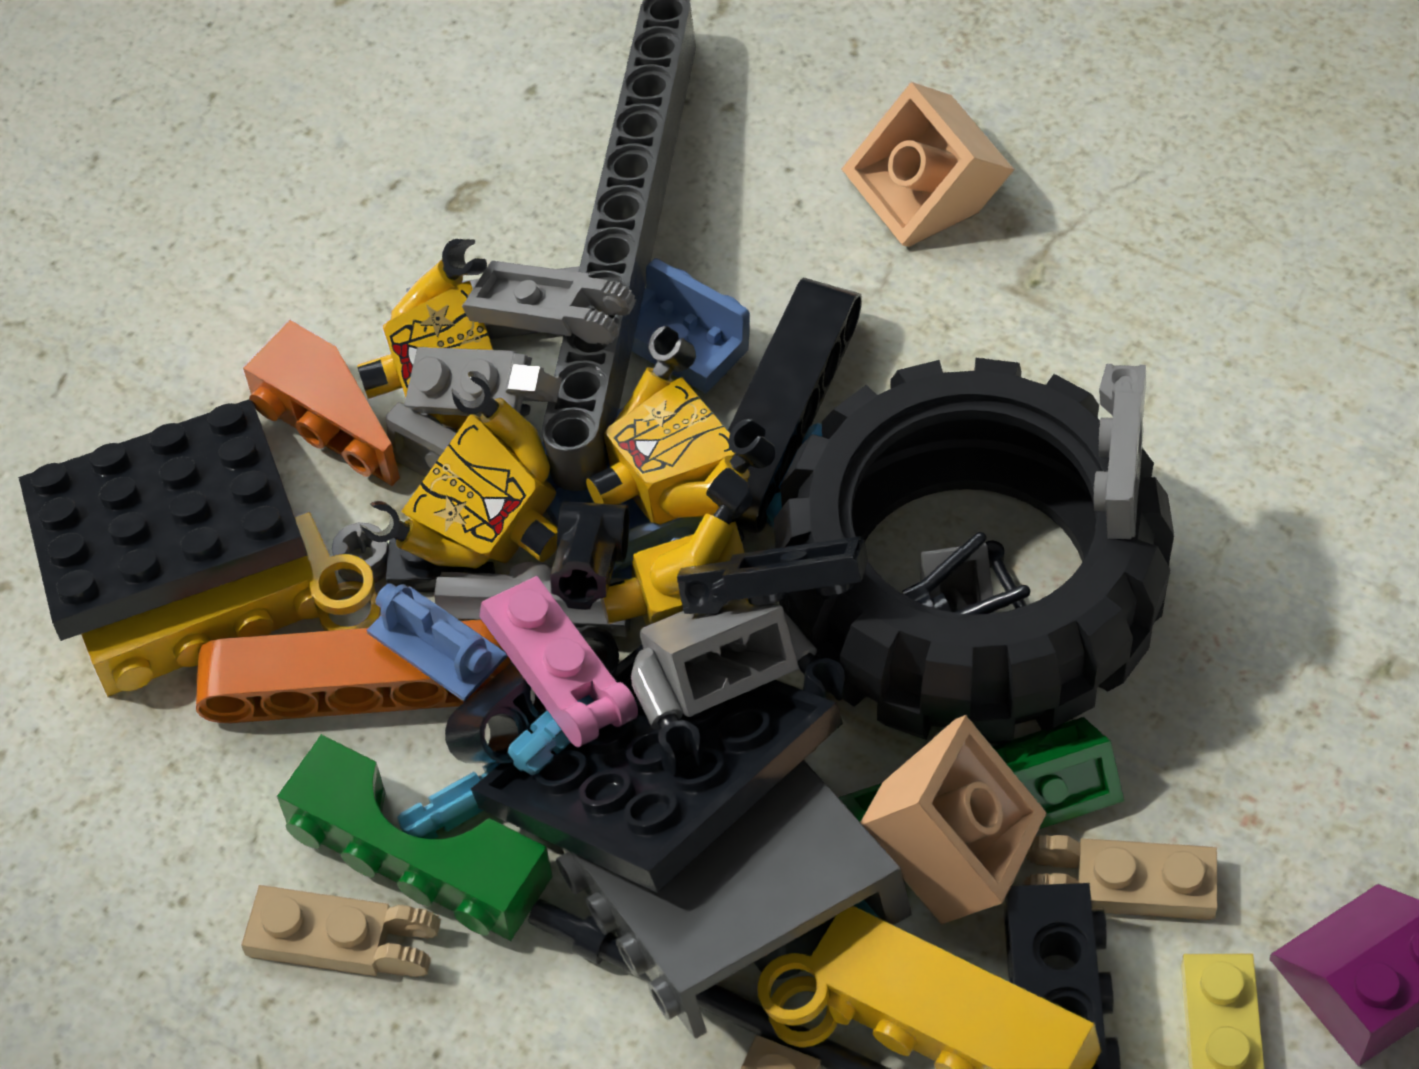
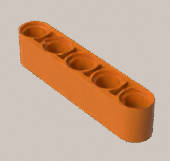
[196,620,512,723]

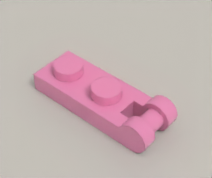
[479,576,638,747]

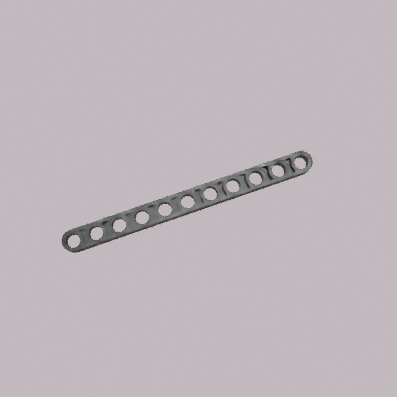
[542,0,696,491]

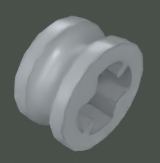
[331,522,389,583]

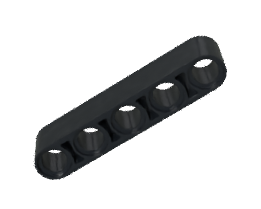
[727,277,862,533]

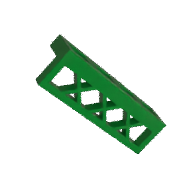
[838,717,1124,829]

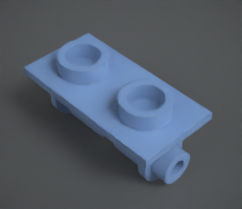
[366,583,508,702]

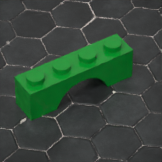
[277,734,553,941]

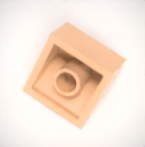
[842,82,1015,247]
[860,715,1047,924]

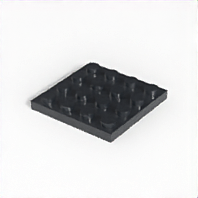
[18,399,308,641]
[471,644,843,892]

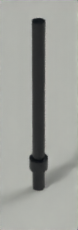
[528,899,890,1069]

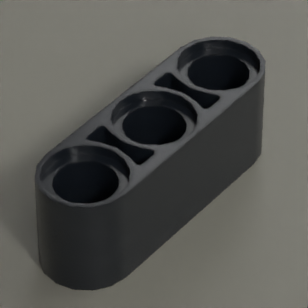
[445,627,619,763]

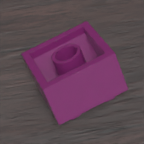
[1269,884,1419,1067]

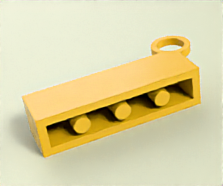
[81,512,381,697]
[757,906,1101,1069]

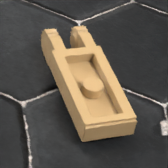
[1024,834,1217,920]
[241,885,441,978]

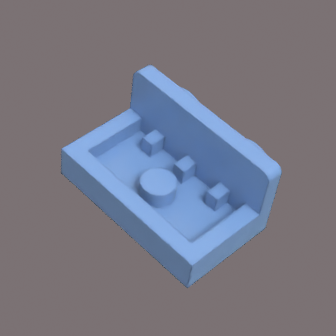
[632,258,750,393]

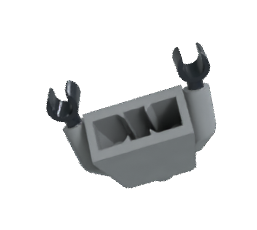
[631,599,845,775]

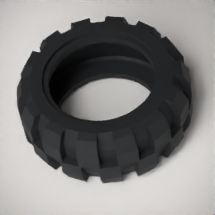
[774,357,1174,744]

